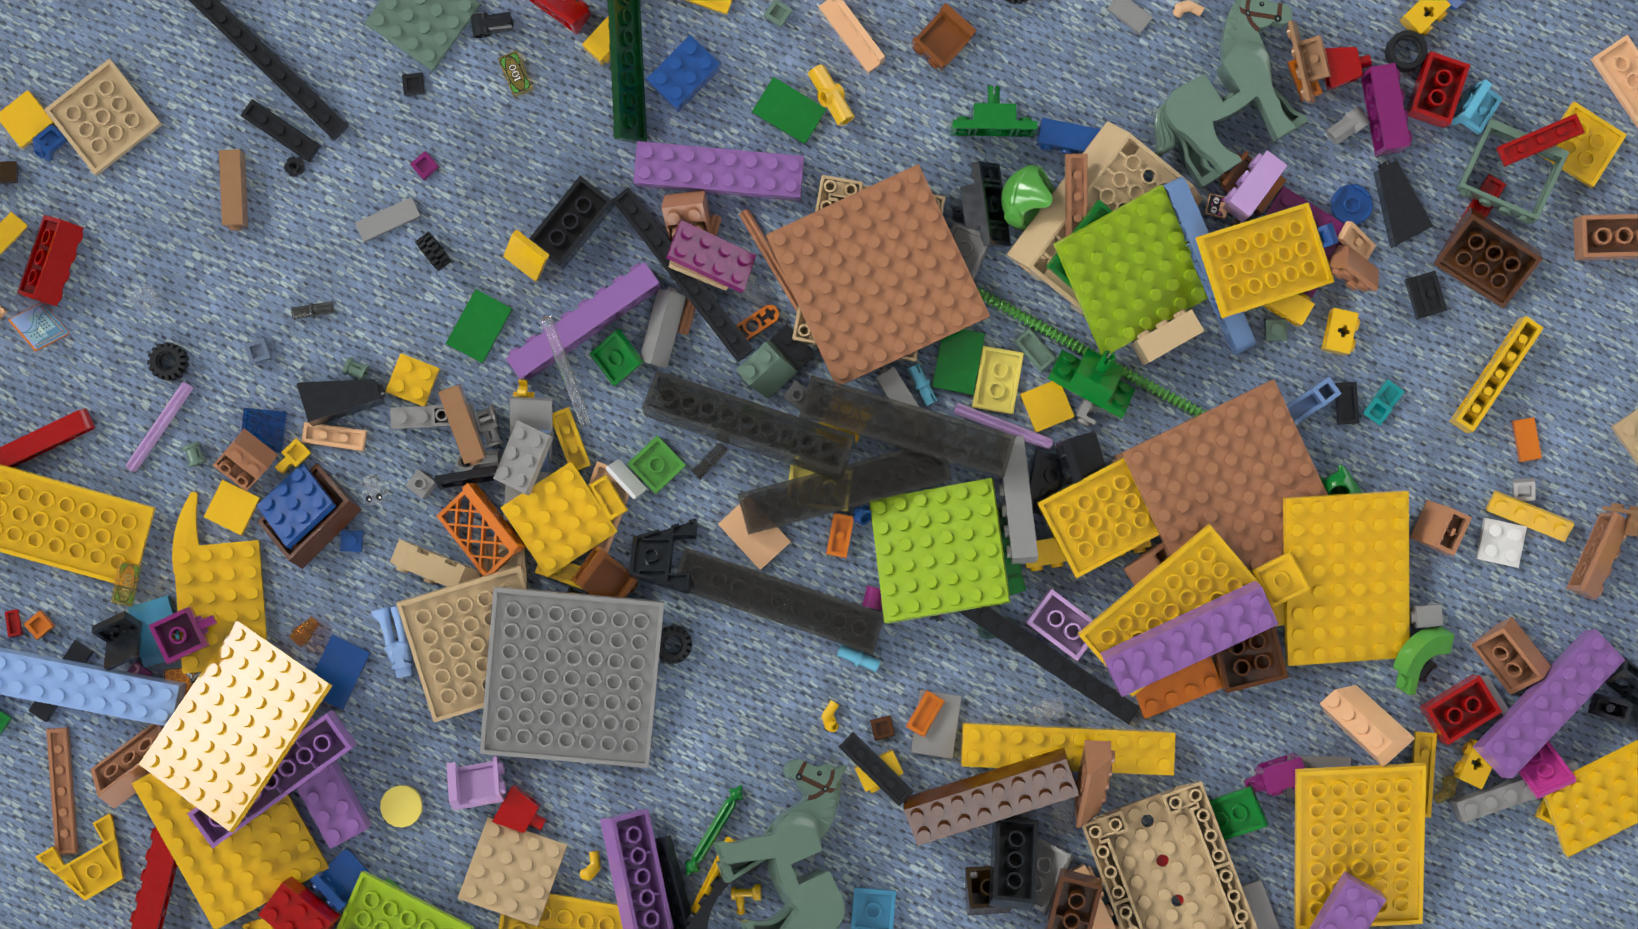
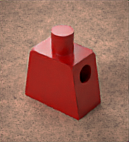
[1324,47,1372,91]
[492,784,547,833]

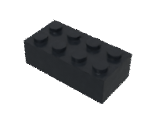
[529,176,615,269]
[989,818,1038,911]

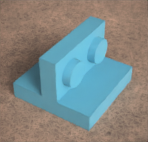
[1451,79,1503,134]

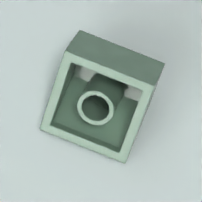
[736,340,798,399]

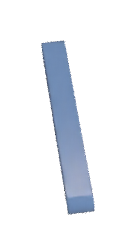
[1163,177,1256,355]

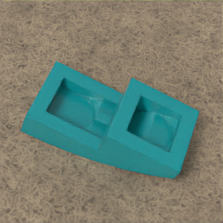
[1363,378,1405,426]

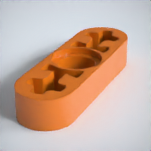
[736,305,779,340]

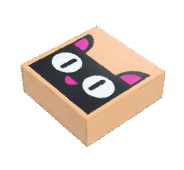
[1204,193,1227,219]

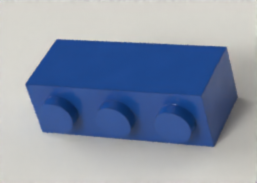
[1036,118,1101,155]

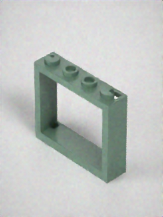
[1455,118,1569,224]

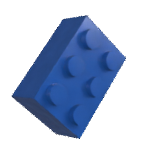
[647,35,721,112]

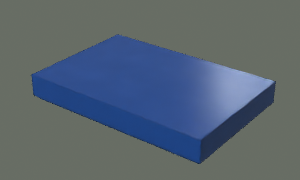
[314,634,371,710]

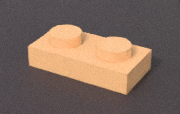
[1338,221,1376,260]

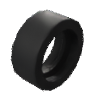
[1385,30,1428,72]

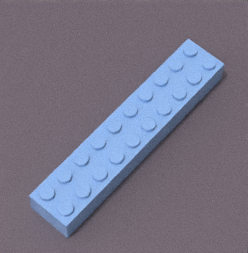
[0,647,186,726]

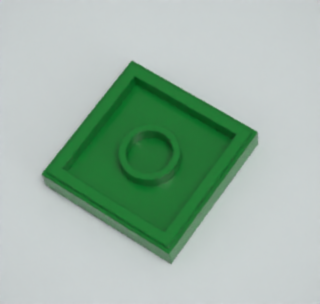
[589,329,644,387]

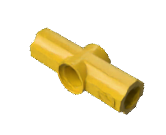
[808,64,855,126]

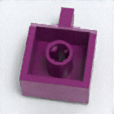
[148,607,217,664]
[1243,753,1305,796]

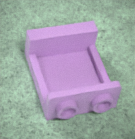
[447,755,506,810]

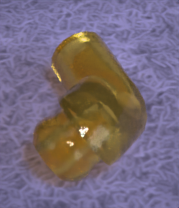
[1432,775,1457,805]

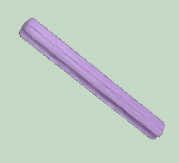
[126,382,193,472]
[954,403,1053,450]

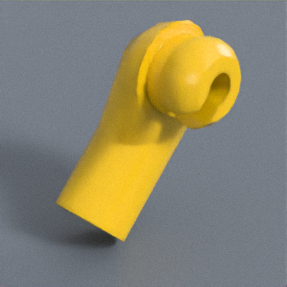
[821,700,839,732]
[580,850,601,881]

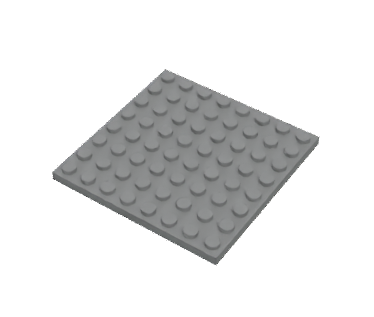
[480,586,664,768]

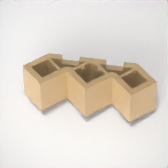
[390,539,481,587]

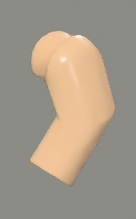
[1173,0,1205,18]

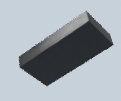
[1334,382,1359,425]

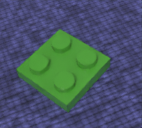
[627,435,686,494]

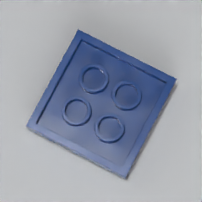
[256,463,336,549]

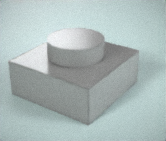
[1512,478,1536,501]

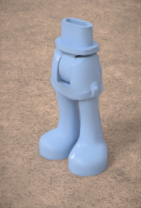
[371,605,414,678]

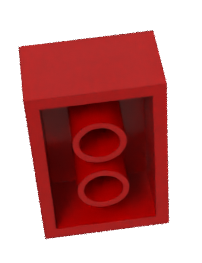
[1406,51,1471,129]
[1419,674,1502,745]
[258,876,341,929]

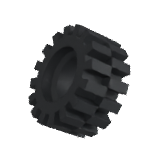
[415,231,452,272]
[147,342,189,381]
[659,626,692,664]

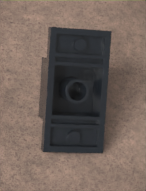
[952,161,1011,248]

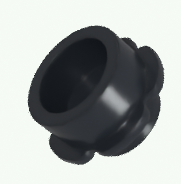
[284,156,305,177]

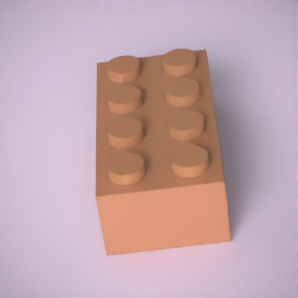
[1573,214,1638,261]

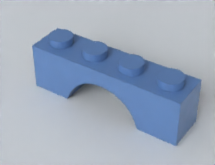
[1286,377,1341,425]

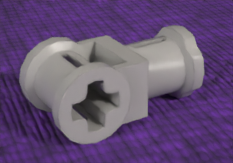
[474,404,504,449]

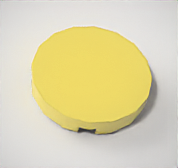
[380,785,423,827]

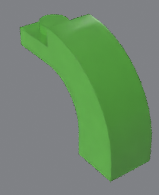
[1393,626,1455,695]

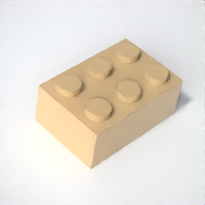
[1131,309,1204,366]

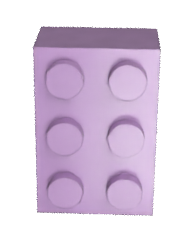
[1222,150,1287,222]
[1024,589,1093,661]

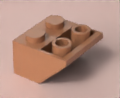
[662,190,711,243]
[1328,245,1379,292]
[213,429,278,492]
[1409,500,1472,556]
[1123,543,1169,586]

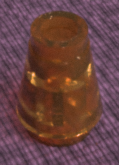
[289,616,320,647]

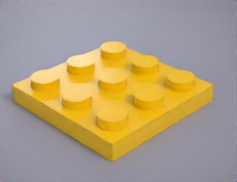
[1539,101,1627,188]

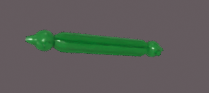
[685,784,744,876]

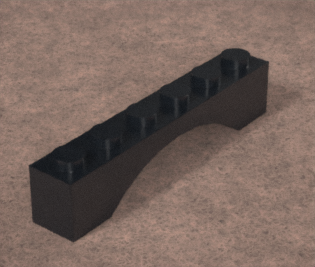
[685,863,761,929]

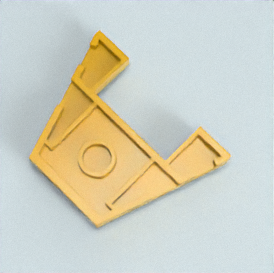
[35,813,125,901]

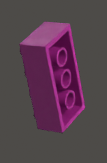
[1361,63,1412,157]

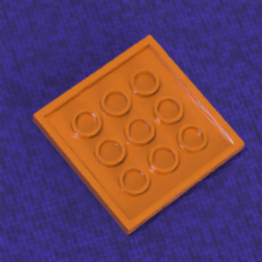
[1135,656,1222,719]

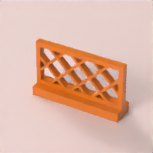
[436,483,526,576]

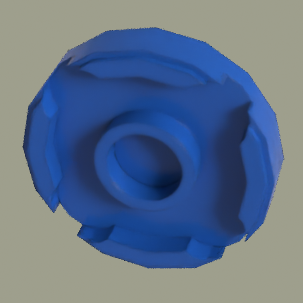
[1330,184,1373,225]

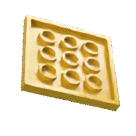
[500,461,618,577]

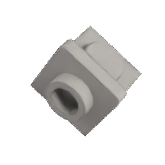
[1075,398,1097,427]

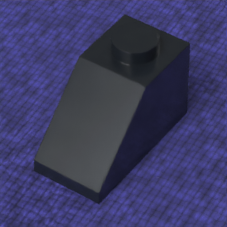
[1588,693,1638,728]

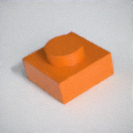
[24,610,55,640]

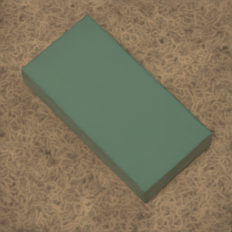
[1013,327,1056,373]

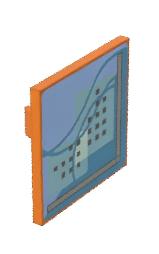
[8,302,69,352]

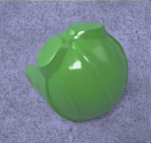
[1001,165,1055,230]

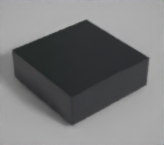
[402,72,426,96]

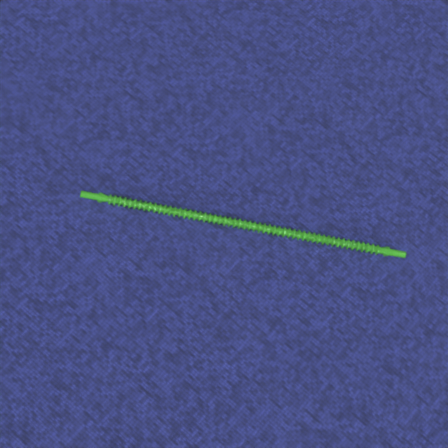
[976,286,1207,417]

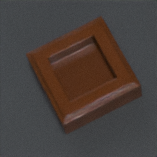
[870,715,895,741]

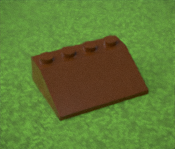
[1433,207,1543,309]
[258,463,362,569]
[1213,601,1289,693]

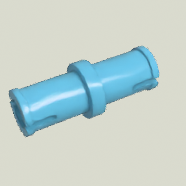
[908,363,938,406]
[837,644,880,672]

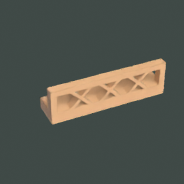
[819,0,885,74]

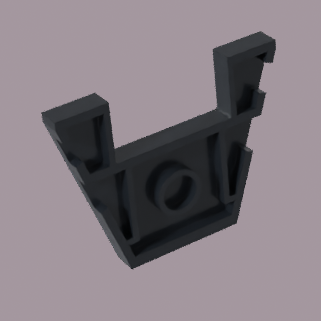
[628,519,698,594]

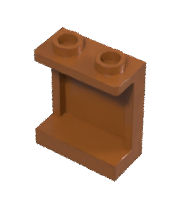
[911,3,977,71]
[1218,151,1287,216]
[571,546,638,598]

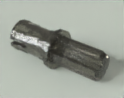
[291,301,335,320]
[691,443,728,480]

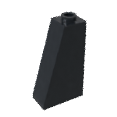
[1373,160,1433,248]
[297,379,386,426]

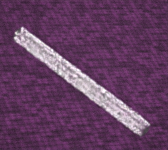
[541,315,592,427]

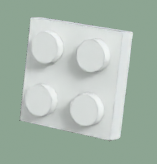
[1475,518,1527,568]

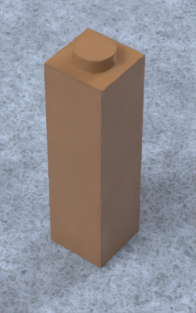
[219,149,248,231]
[438,384,487,466]

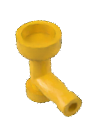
[731,884,762,915]

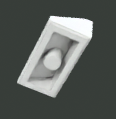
[606,459,646,499]

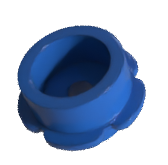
[853,505,872,525]

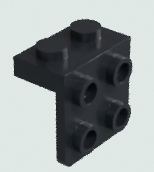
[1055,432,1106,483]
[91,611,143,671]

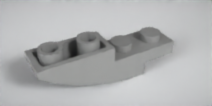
[390,403,475,429]

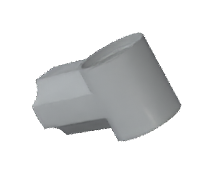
[1326,106,1371,145]
[457,449,501,471]

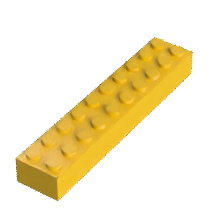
[961,722,1176,776]

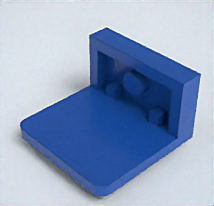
[310,849,370,911]

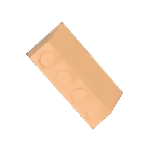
[1320,685,1415,767]

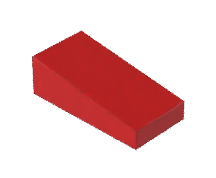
[5,609,23,638]

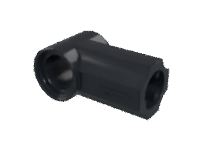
[470,12,514,38]

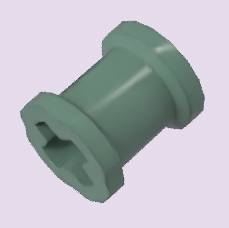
[342,357,370,380]
[182,442,207,468]

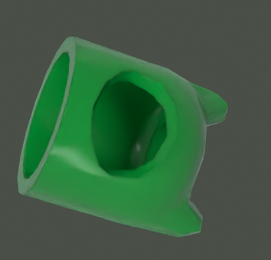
[1319,464,1362,495]

